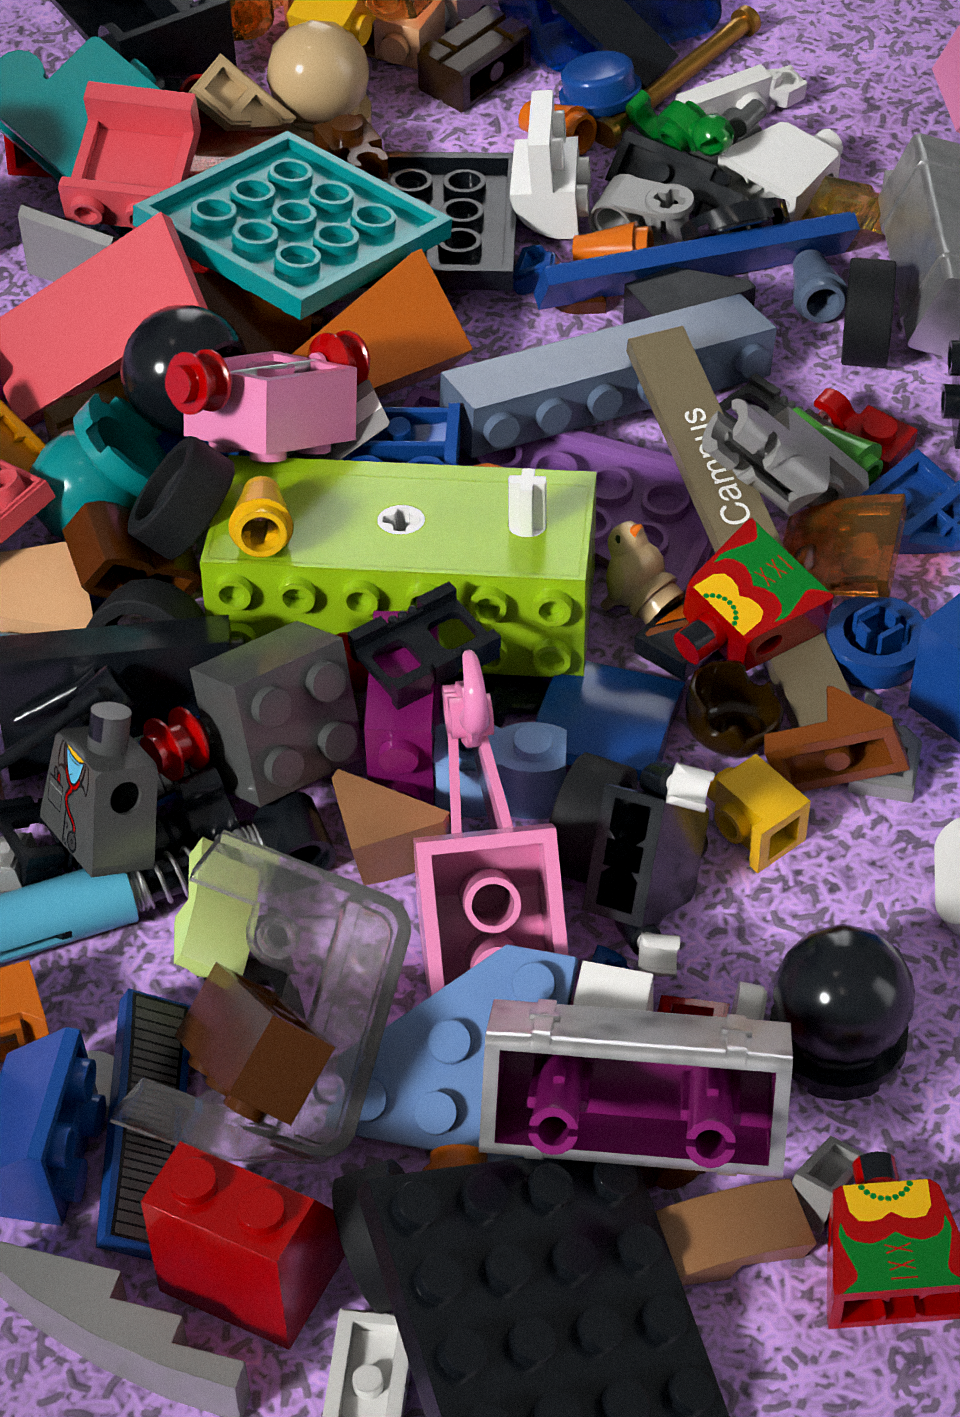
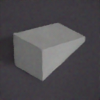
[792,1136,865,1235]

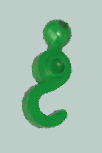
[625,89,734,157]

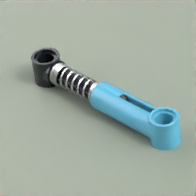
[0,792,337,964]

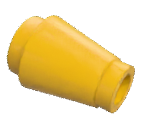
[229,476,293,557]

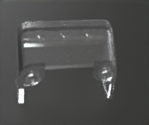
[110,830,411,1164]

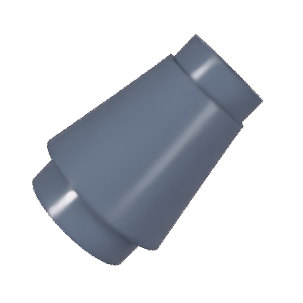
[793,249,847,323]

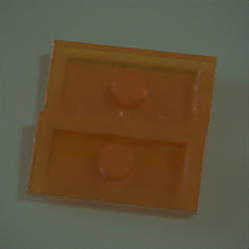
[783,494,907,612]

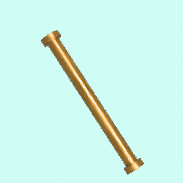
[595,5,761,149]

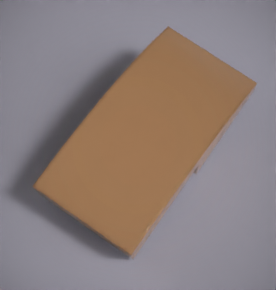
[655,1178,817,1286]

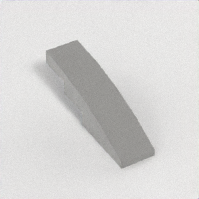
[0,1241,251,1417]

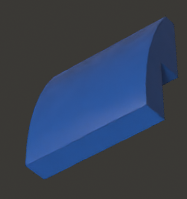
[535,661,685,781]

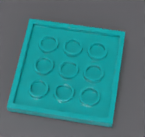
[133,130,453,320]

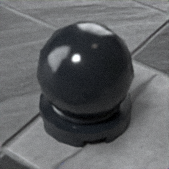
[770,924,915,1101]

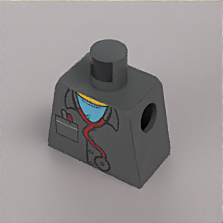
[40,702,158,878]

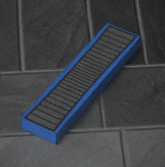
[96,988,191,1261]

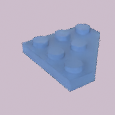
[325,944,578,1162]

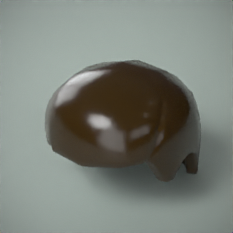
[685,660,784,758]

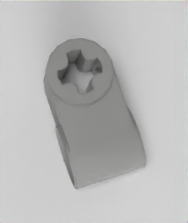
[588,174,694,247]

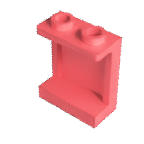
[58,81,201,229]

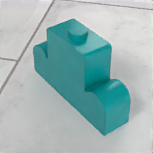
[0,36,161,237]

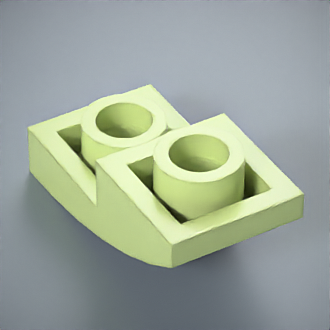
[174,837,261,978]

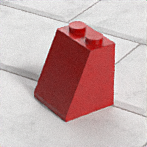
[140,1141,345,1350]

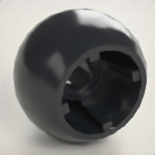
[120,305,248,435]

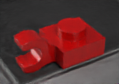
[814,388,918,475]

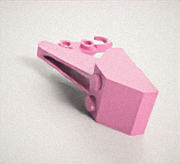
[413,650,573,1005]

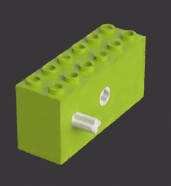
[200,455,597,677]

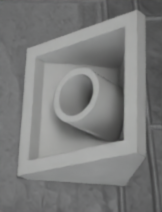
[18,205,121,282]

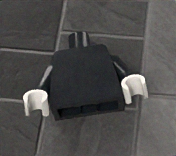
[582,761,715,977]

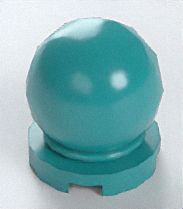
[30,394,166,541]

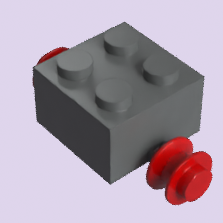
[140,621,369,807]

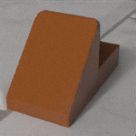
[764,686,910,792]

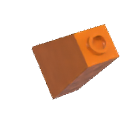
[292,249,473,398]

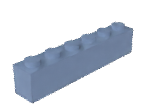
[439,294,777,458]

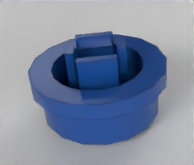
[559,51,643,119]
[825,594,925,690]

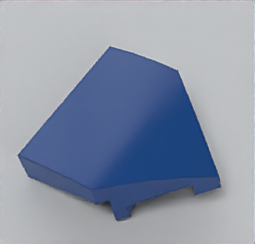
[835,448,960,554]

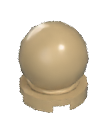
[266,20,372,145]

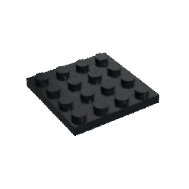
[356,1157,730,1417]

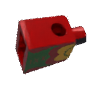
[674,518,834,671]
[827,1151,960,1329]

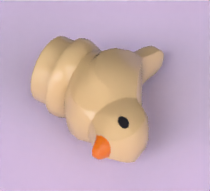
[600,520,685,625]

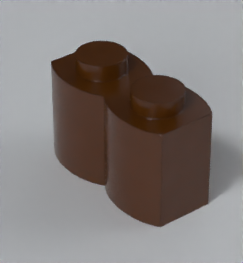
[62,501,202,599]

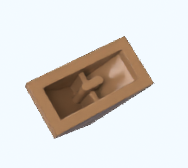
[331,769,451,886]

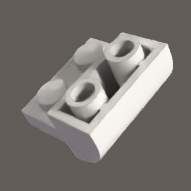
[510,90,591,239]

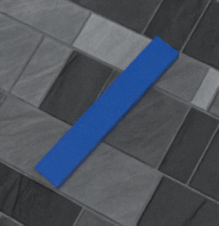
[533,212,860,310]

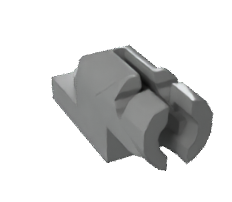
[702,399,869,518]

